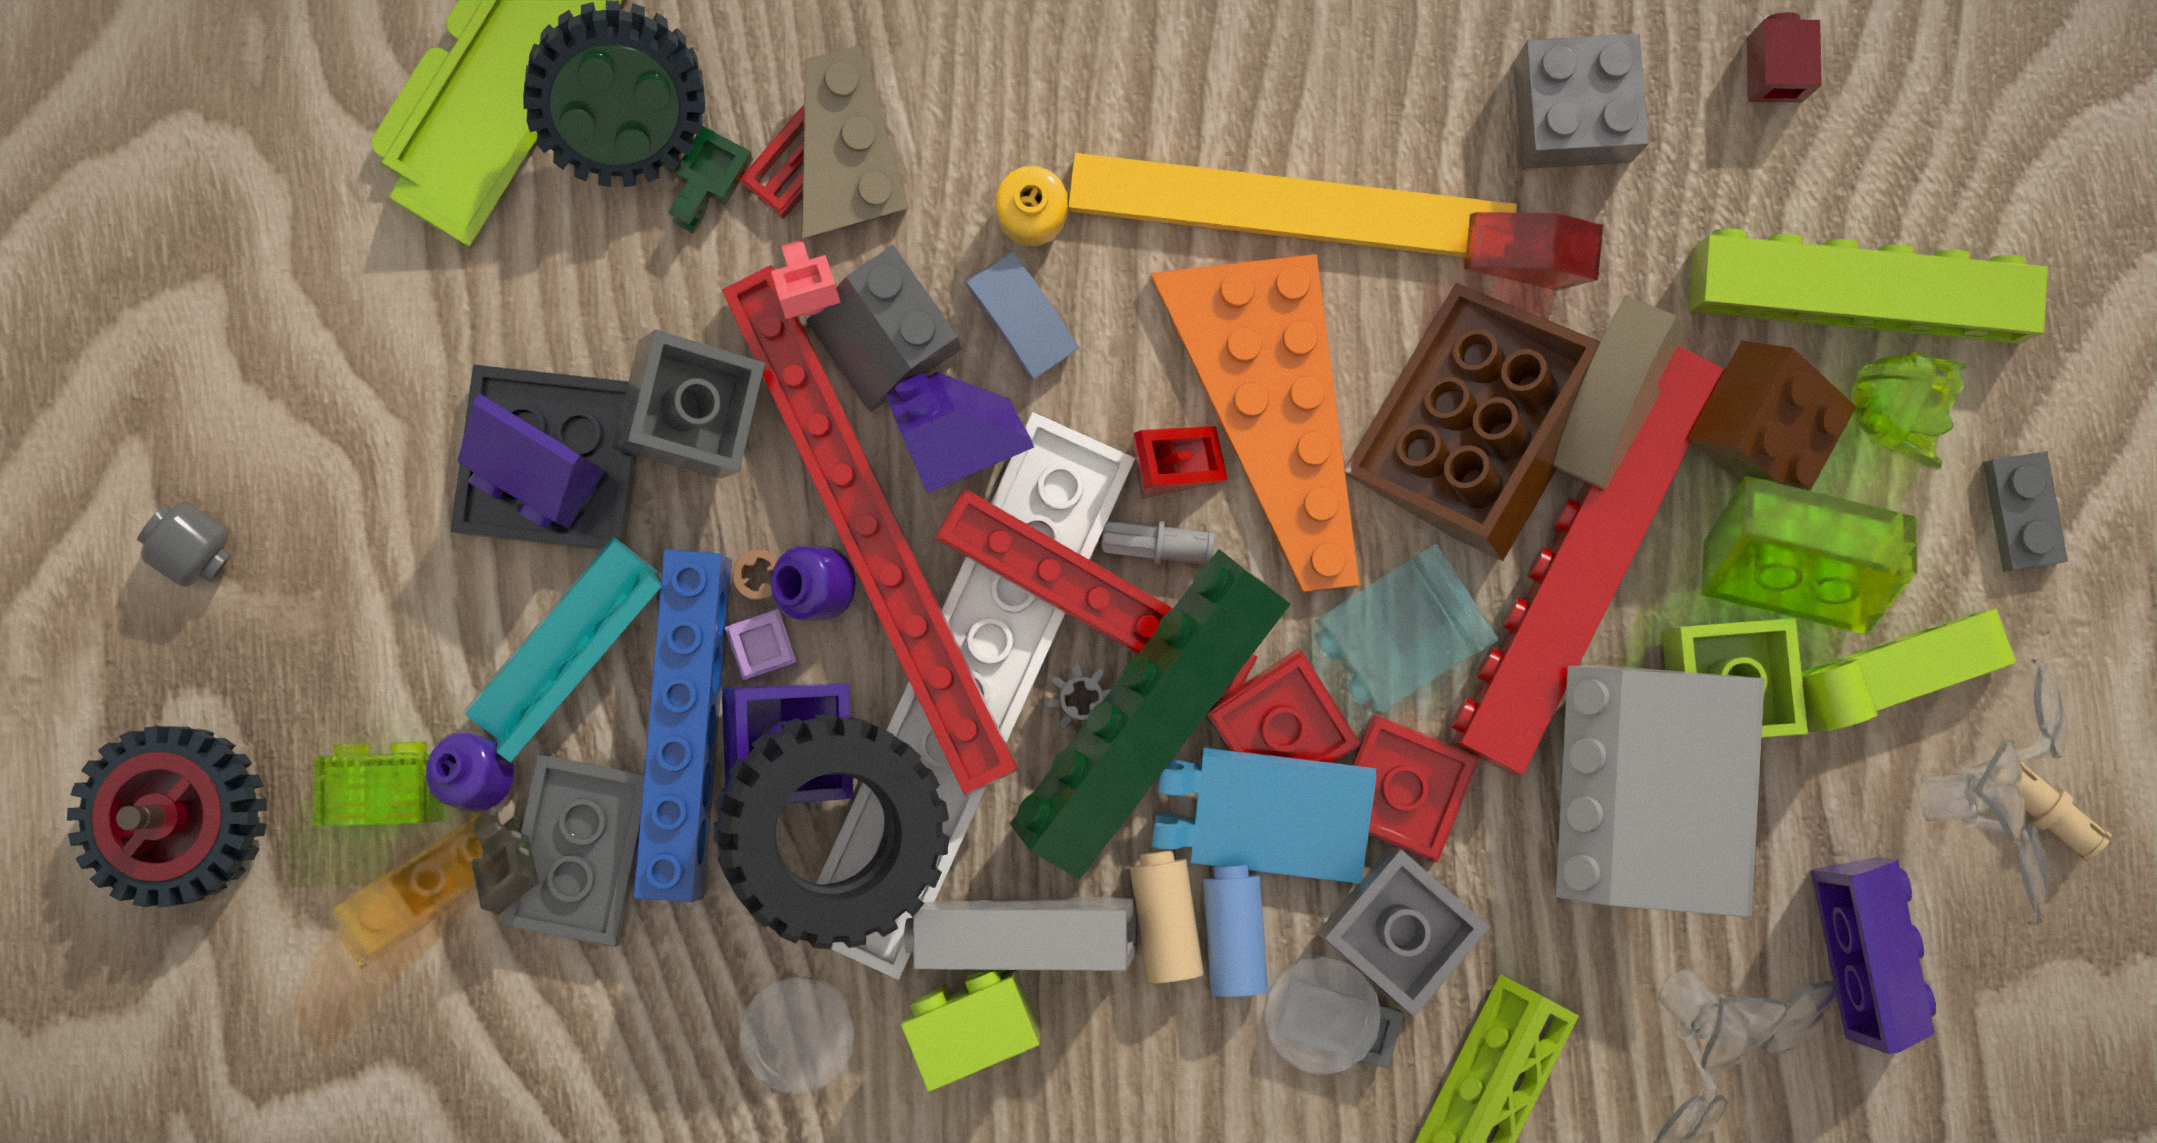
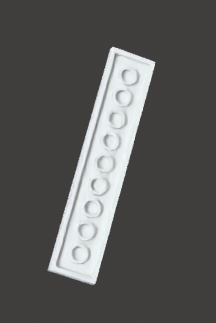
[816,412,1135,980]

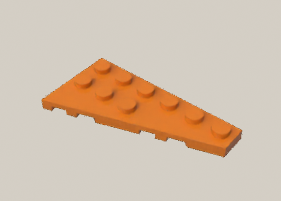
[1150,254,1359,593]

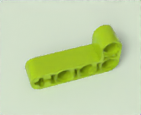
[1802,608,2017,732]

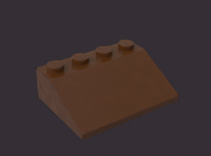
[1345,283,1601,561]

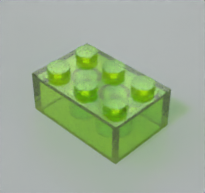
[1701,476,1918,635]

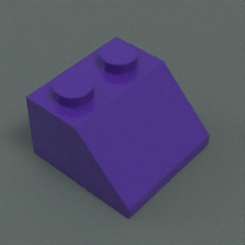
[885,372,1034,493]
[457,394,605,529]
[721,683,854,804]

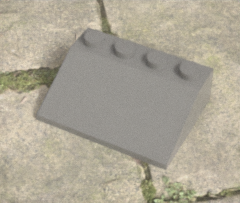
[1556,665,1765,917]

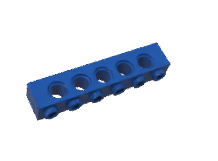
[634,549,732,902]

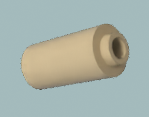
[1130,850,1204,984]

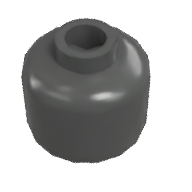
[137,502,231,587]

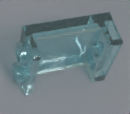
[1314,544,1499,715]

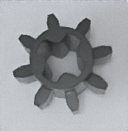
[1046,663,1111,729]

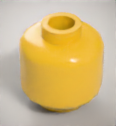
[995,166,1068,246]

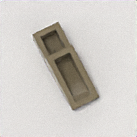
[1553,296,1685,490]

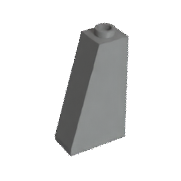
[904,896,1137,971]

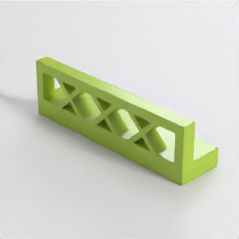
[1415,974,1579,1143]

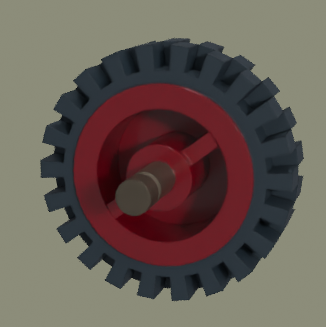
[67,726,267,908]

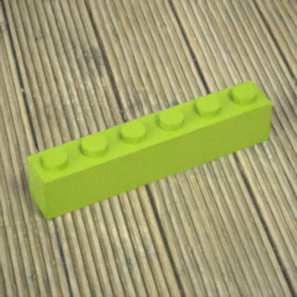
[1689,228,2048,344]

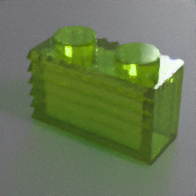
[313,742,444,826]

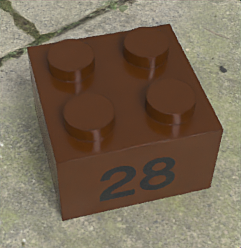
[1687,340,1857,505]

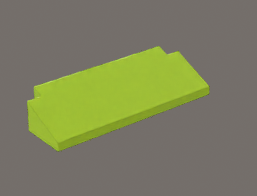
[371,0,622,247]

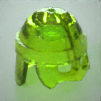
[1850,351,1968,470]

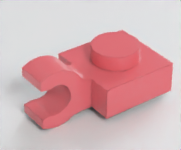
[771,239,841,319]

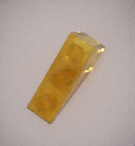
[328,811,516,969]

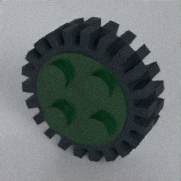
[523,0,705,187]

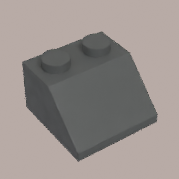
[806,245,961,412]

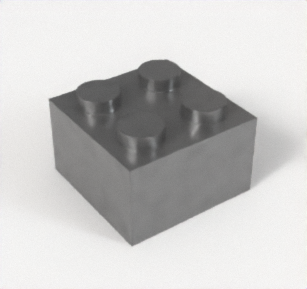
[1513,34,1649,169]
[1317,847,1490,1017]

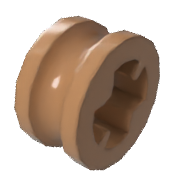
[732,549,778,602]

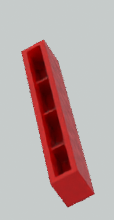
[1450,346,1725,775]

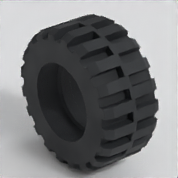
[714,714,950,950]

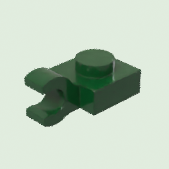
[668,126,753,234]

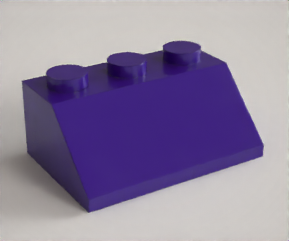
[1810,857,1936,1054]

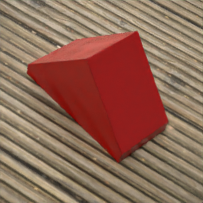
[1131,426,1228,499]

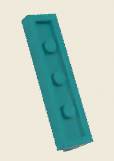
[465,536,662,763]

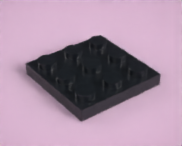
[450,364,637,550]

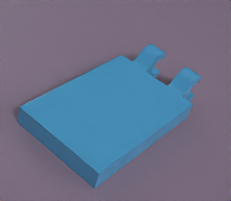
[1152,748,1377,884]

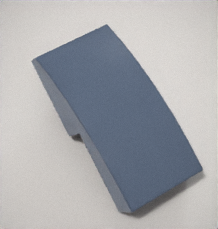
[964,252,1079,379]

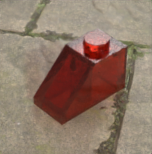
[1464,212,1603,291]

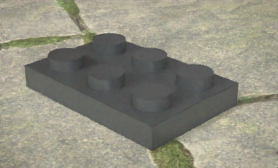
[501,754,644,947]

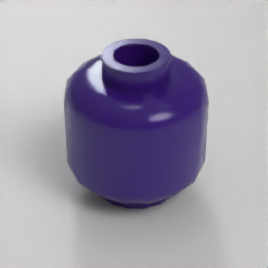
[770,546,856,621]
[425,732,514,812]

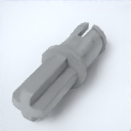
[1101,520,1215,565]

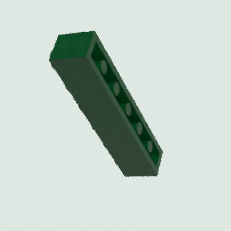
[1009,549,1291,880]

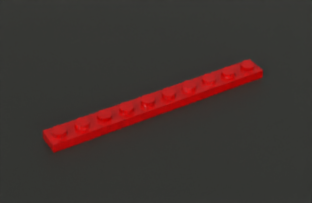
[722,265,1019,796]

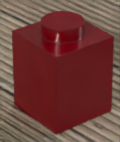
[1747,12,1822,102]

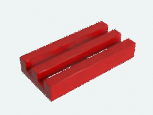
[739,104,804,220]

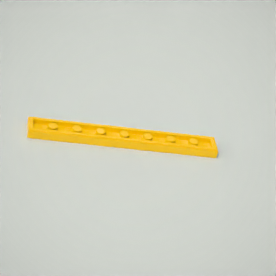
[1068,153,1517,263]

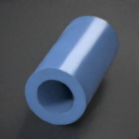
[1203,865,1269,997]

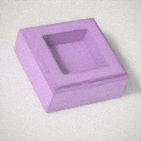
[725,609,799,681]

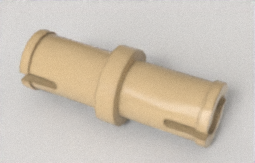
[1993,758,2112,861]

